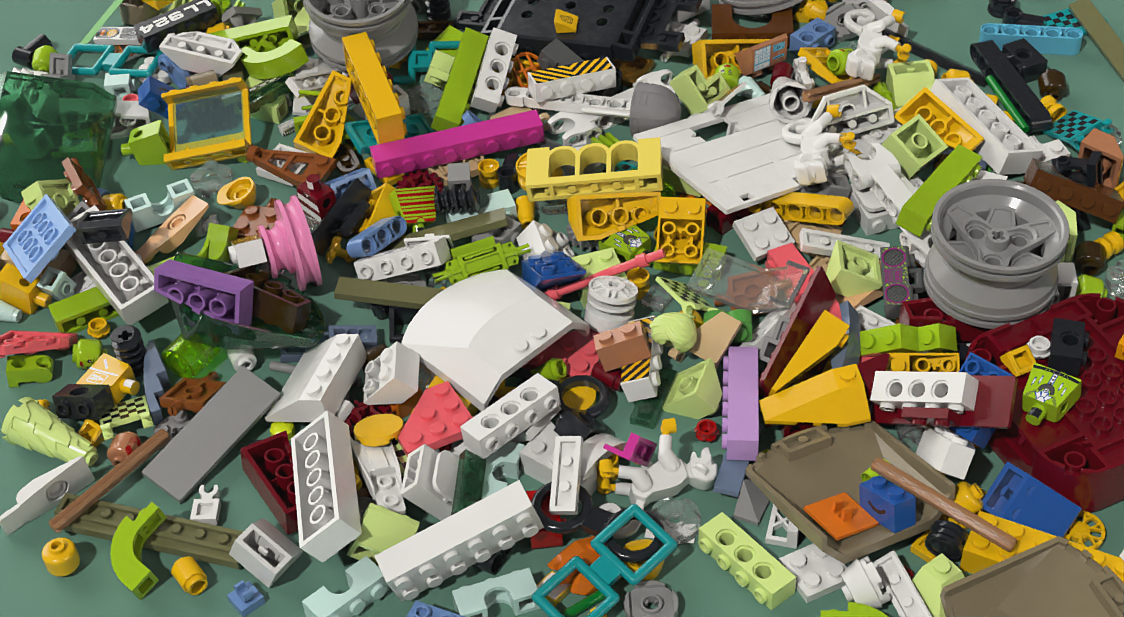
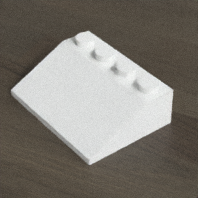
[265,334,367,422]

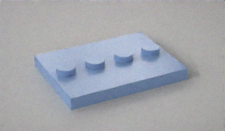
[3,194,76,283]

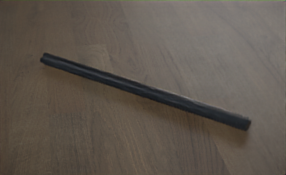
[826,0,988,87]

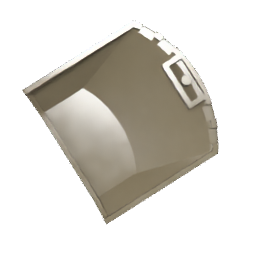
[746,421,956,564]
[940,536,1124,617]

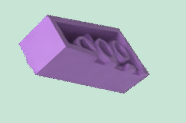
[154,259,254,335]

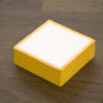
[536,571,572,607]

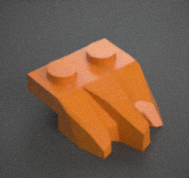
[547,536,623,595]

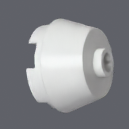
[840,556,891,608]

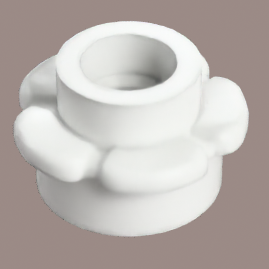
[1026,336,1050,359]

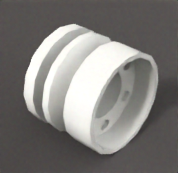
[584,275,638,333]

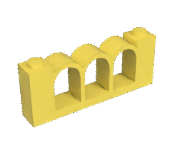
[525,137,663,202]

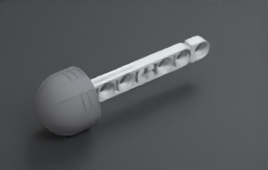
[505,82,681,137]

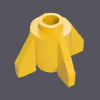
[792,0,829,23]

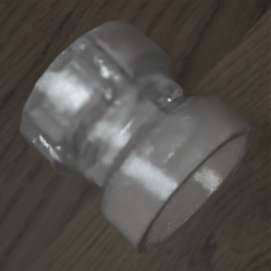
[194,214,220,237]

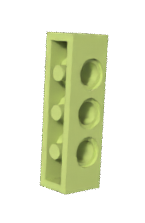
[698,512,796,610]

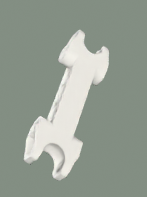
[547,69,682,148]
[843,143,933,267]

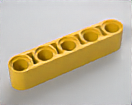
[747,192,854,225]

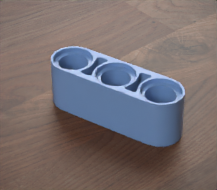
[347,216,407,259]

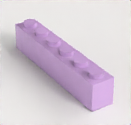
[722,346,759,461]

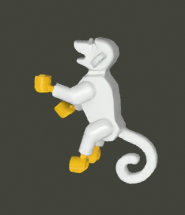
[843,9,911,80]
[782,104,862,185]
[597,418,718,539]

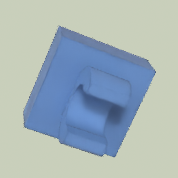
[227,580,265,617]

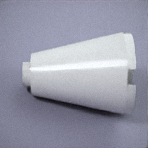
[769,77,812,123]

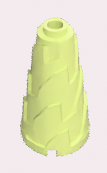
[1,397,98,466]

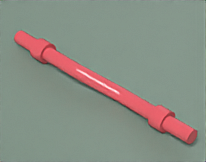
[543,249,666,300]

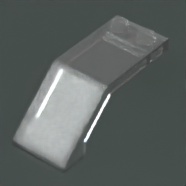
[687,248,810,314]

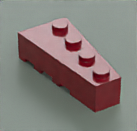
[898,298,991,341]
[240,431,298,535]

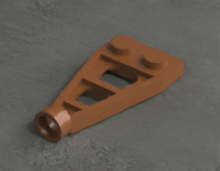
[246,145,337,187]

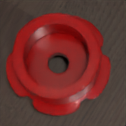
[694,419,719,442]

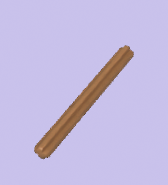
[802,73,881,103]
[49,429,171,533]
[871,457,1017,552]

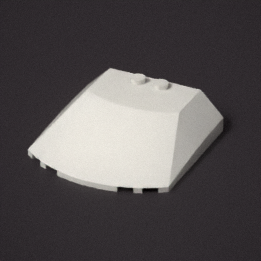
[401,269,590,412]

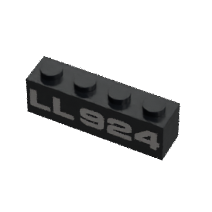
[134,0,220,53]

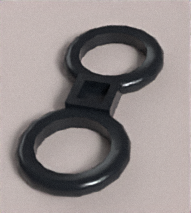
[488,367,610,418]
[531,481,664,563]

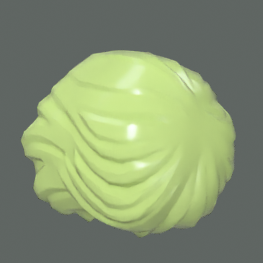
[650,312,697,353]

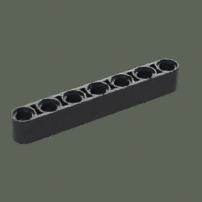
[970,40,1052,133]

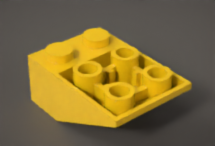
[655,197,706,265]
[886,353,960,372]

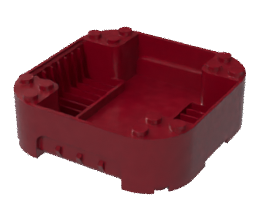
[966,293,1124,512]

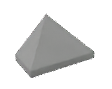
[733,478,770,526]

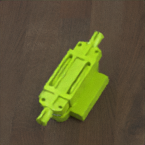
[432,236,531,285]

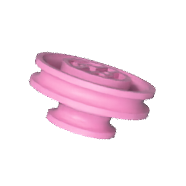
[258,195,322,292]

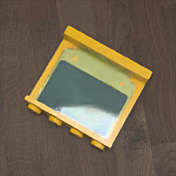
[161,77,252,170]

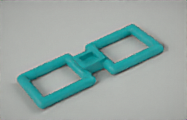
[392,41,460,84]
[67,43,163,78]
[532,504,678,617]

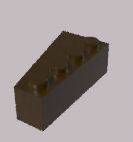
[224,265,311,333]

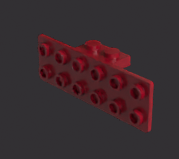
[760,266,836,396]
[871,375,1018,429]

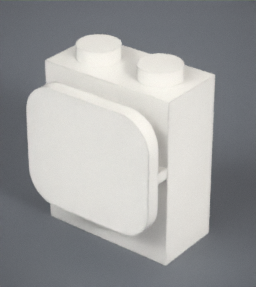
[848,184,899,236]
[400,444,474,521]

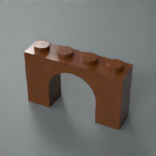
[711,4,794,49]
[1023,158,1124,223]

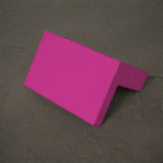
[603,432,657,467]

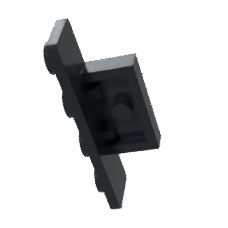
[311,178,371,256]

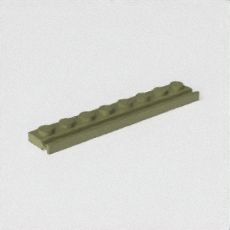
[49,493,244,569]

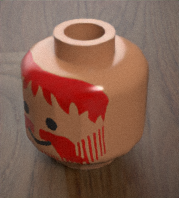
[107,432,143,467]

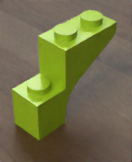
[860,323,957,357]

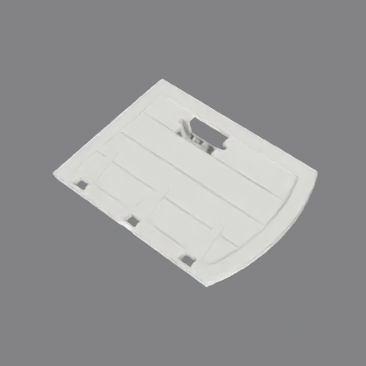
[633,93,871,215]

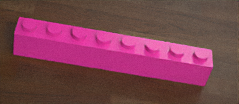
[370,110,544,179]

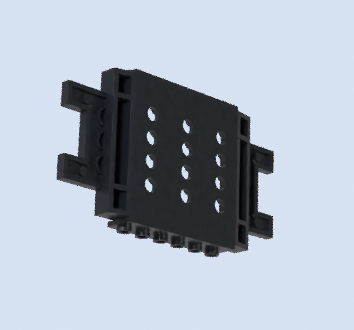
[453,0,703,67]

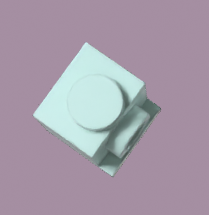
[104,73,137,100]
[36,266,77,301]

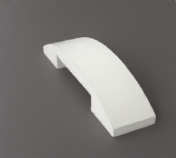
[580,433,627,481]

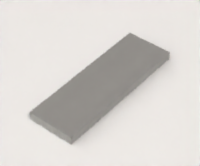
[142,366,281,504]

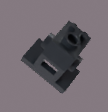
[1051,151,1103,188]

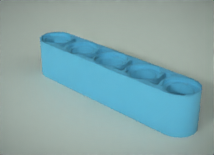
[979,23,1083,55]

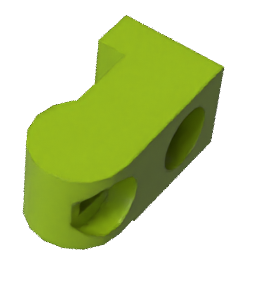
[6,355,54,388]

